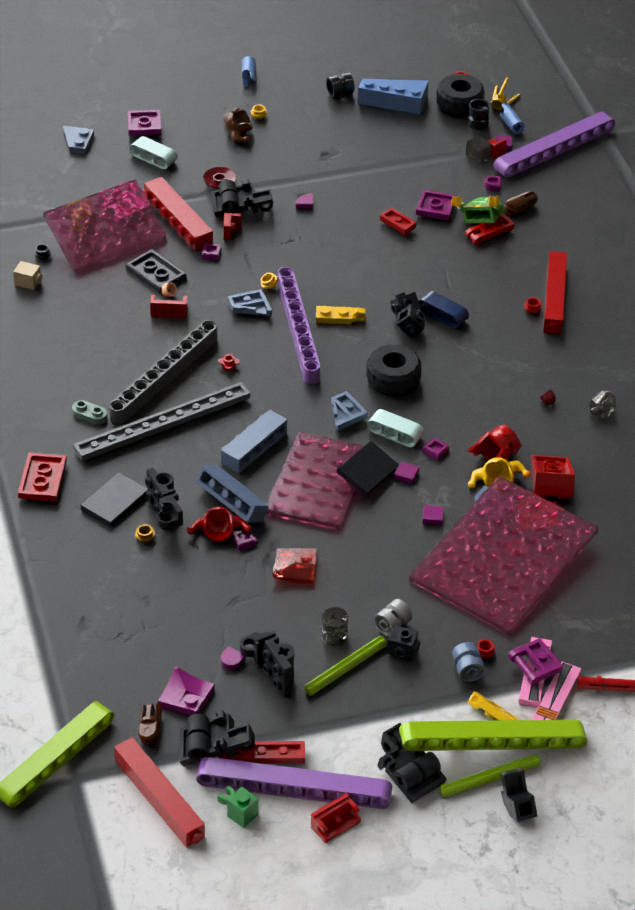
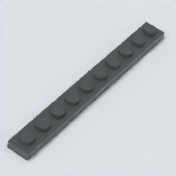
[73,382,250,461]

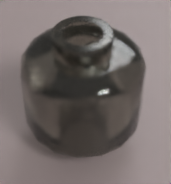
[588,390,616,418]

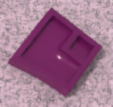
[158,666,215,716]

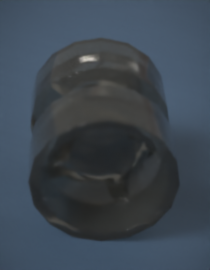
[321,607,348,646]

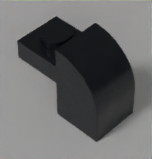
[500,768,537,822]

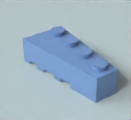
[358,79,429,115]

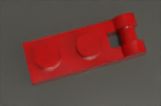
[465,214,514,246]

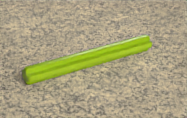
[304,636,387,696]
[440,754,540,797]

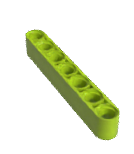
[0,701,114,808]

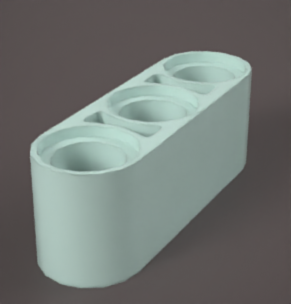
[129,136,178,169]
[367,409,424,447]

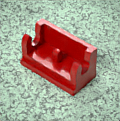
[150,294,188,318]
[311,793,361,843]

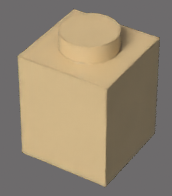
[13,261,42,290]

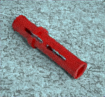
[577,675,635,692]

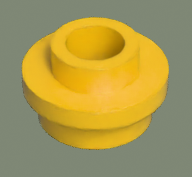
[251,105,267,119]
[261,273,278,289]

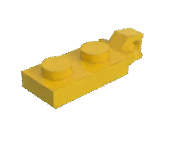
[316,306,366,324]
[468,691,520,720]

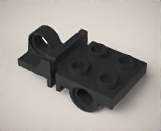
[211,179,273,217]
[145,467,183,530]
[240,631,294,697]
[179,710,255,767]
[377,723,447,803]

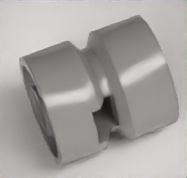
[374,599,413,637]

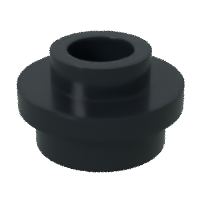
[34,243,51,259]

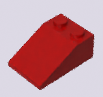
[530,455,575,499]

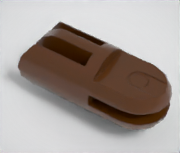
[504,191,538,216]
[138,703,163,745]

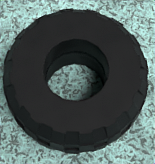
[436,74,485,117]
[366,344,422,396]

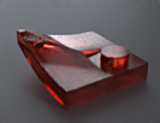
[272,548,317,585]

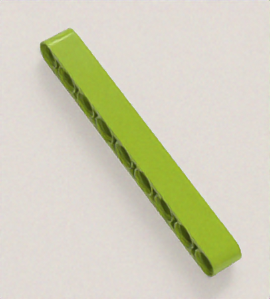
[399,720,588,751]

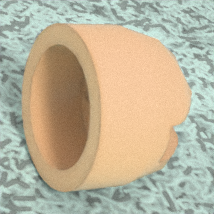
[161,282,177,297]

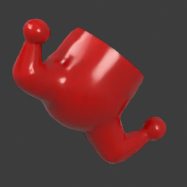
[186,507,252,542]

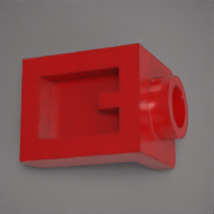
[480,138,507,159]
[223,213,242,240]

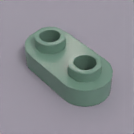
[72,400,107,425]

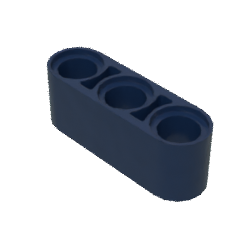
[419,291,469,329]

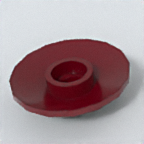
[203,167,236,189]

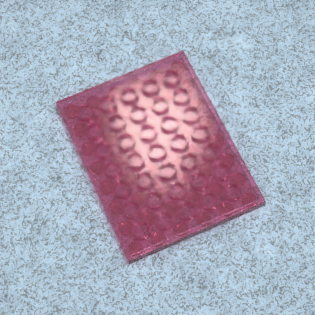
[409,476,598,636]

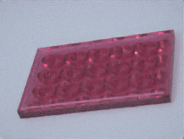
[43,179,167,273]
[266,431,365,531]

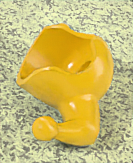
[468,457,531,492]

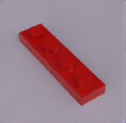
[218,741,305,764]

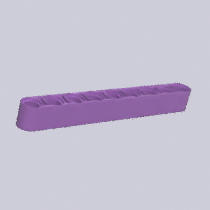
[493,112,616,178]
[278,267,320,384]
[196,757,393,809]

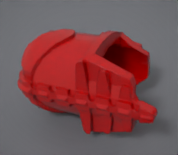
[467,425,522,461]

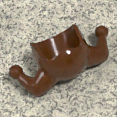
[223,107,253,144]

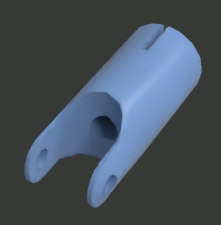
[242,56,256,87]
[500,103,525,134]

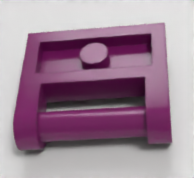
[508,638,563,686]

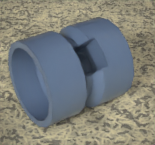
[452,642,485,682]

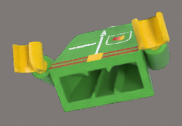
[451,195,505,223]

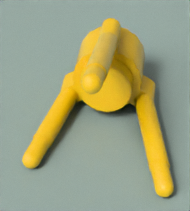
[490,77,520,110]

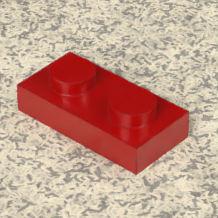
[380,207,417,235]

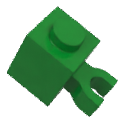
[217,786,259,828]

